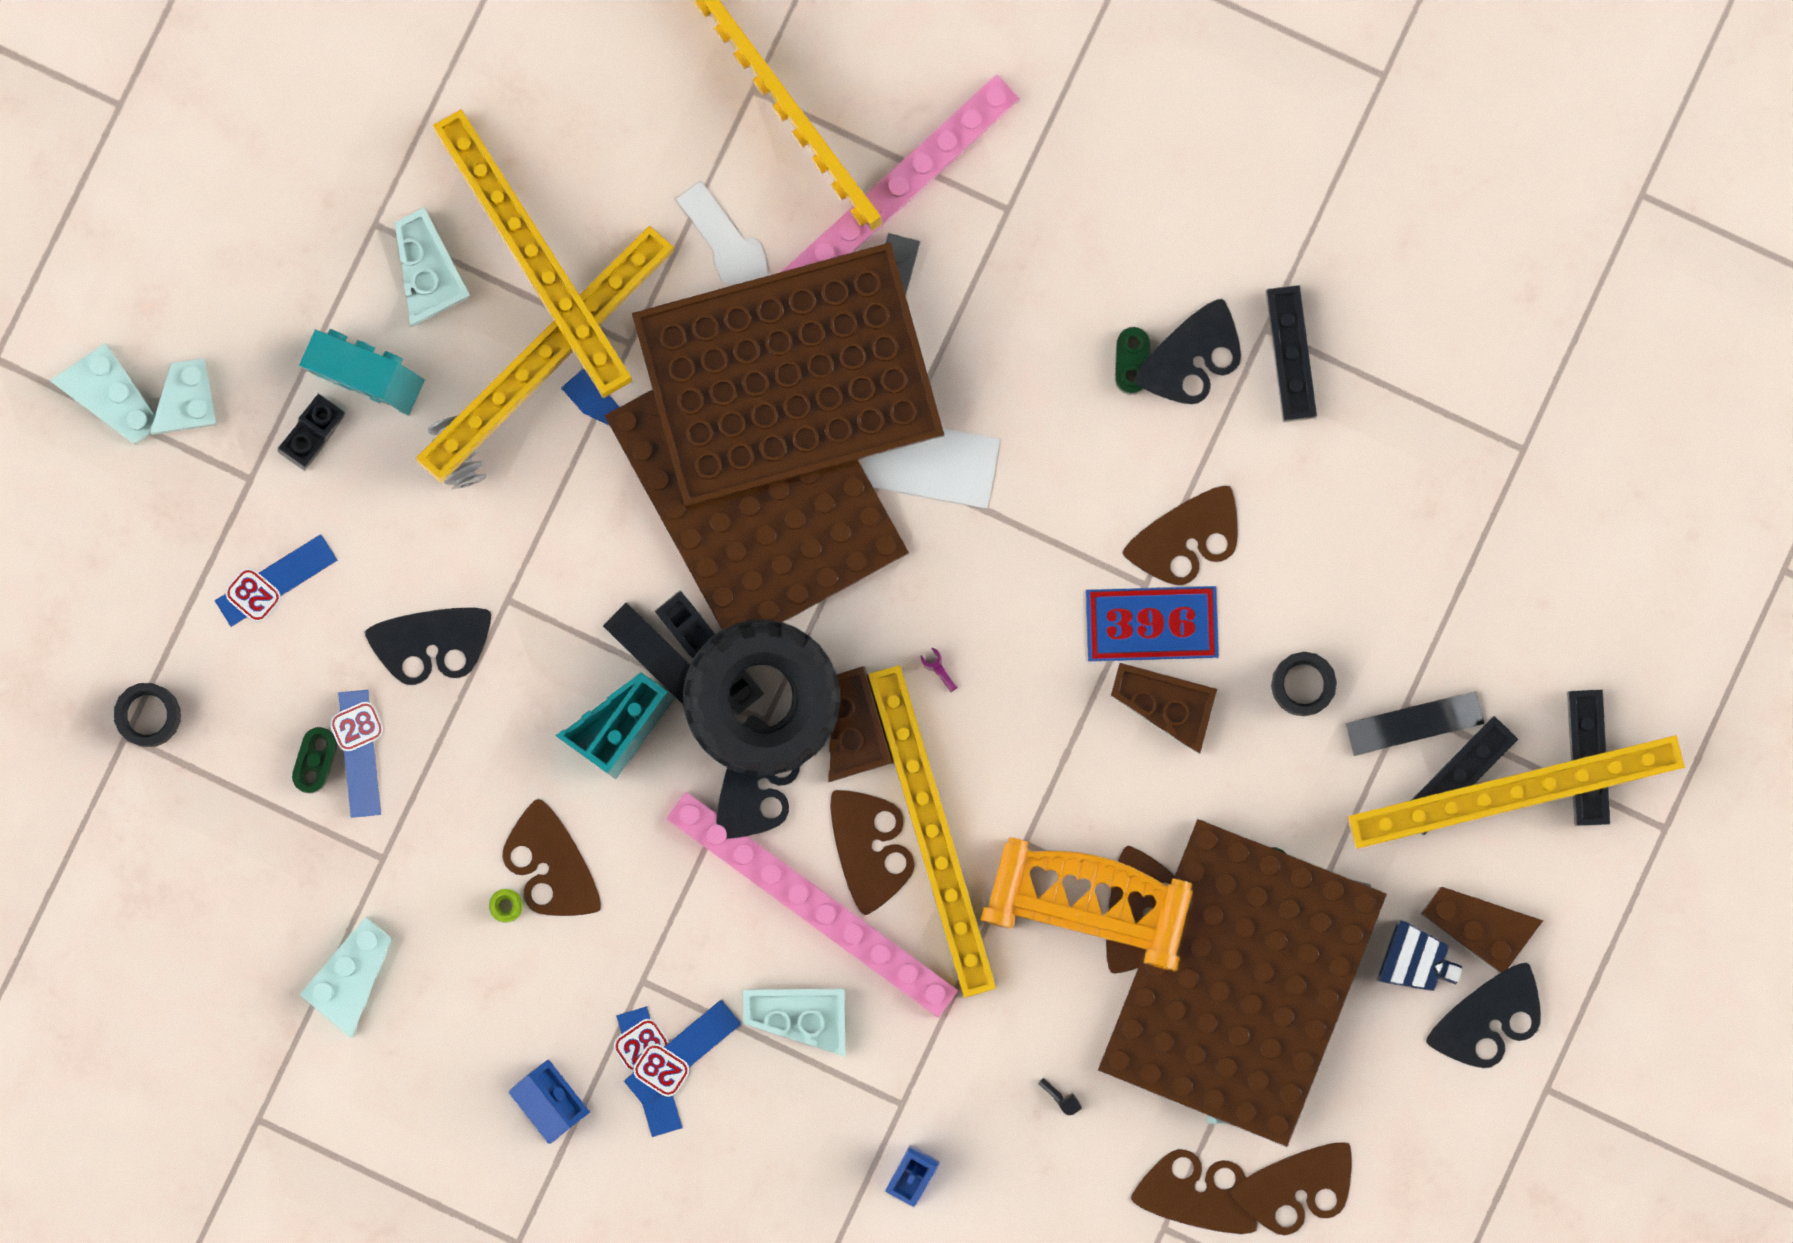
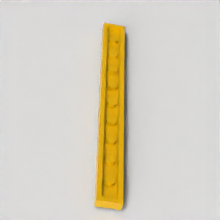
[694,0,883,231]
[433,109,632,398]
[416,225,674,483]
[868,665,996,998]
[1347,735,1685,849]

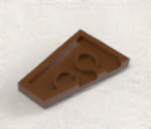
[1110,663,1217,754]
[828,666,894,782]
[1420,887,1544,973]

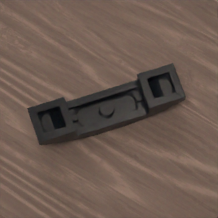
[654,590,764,715]
[603,602,690,705]
[1346,692,1485,756]

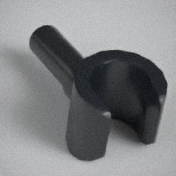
[1038,1078,1082,1116]

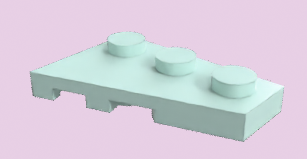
[394,208,471,327]
[50,343,155,445]
[300,917,393,1038]
[743,989,845,1056]

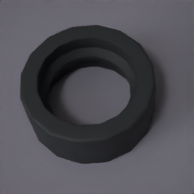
[1271,652,1337,717]
[114,683,181,747]

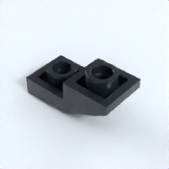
[278,393,345,471]

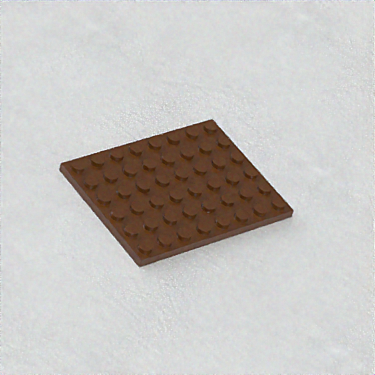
[632,242,945,508]
[604,389,909,630]
[1098,819,1387,1147]

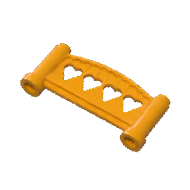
[980,837,1193,971]

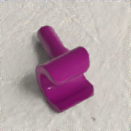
[921,648,957,692]

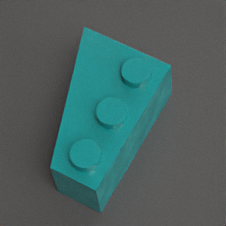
[299,329,425,416]
[555,673,675,779]

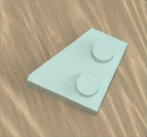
[150,358,216,435]

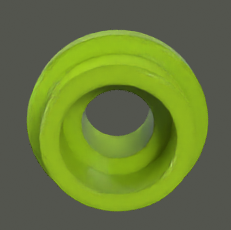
[489,889,523,923]

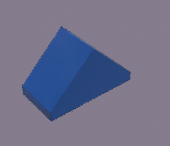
[885,1145,940,1207]

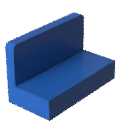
[509,1059,590,1144]

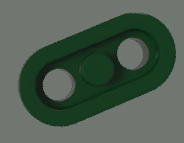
[1115,327,1150,395]
[292,727,337,794]

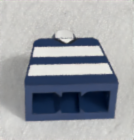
[1376,920,1463,991]

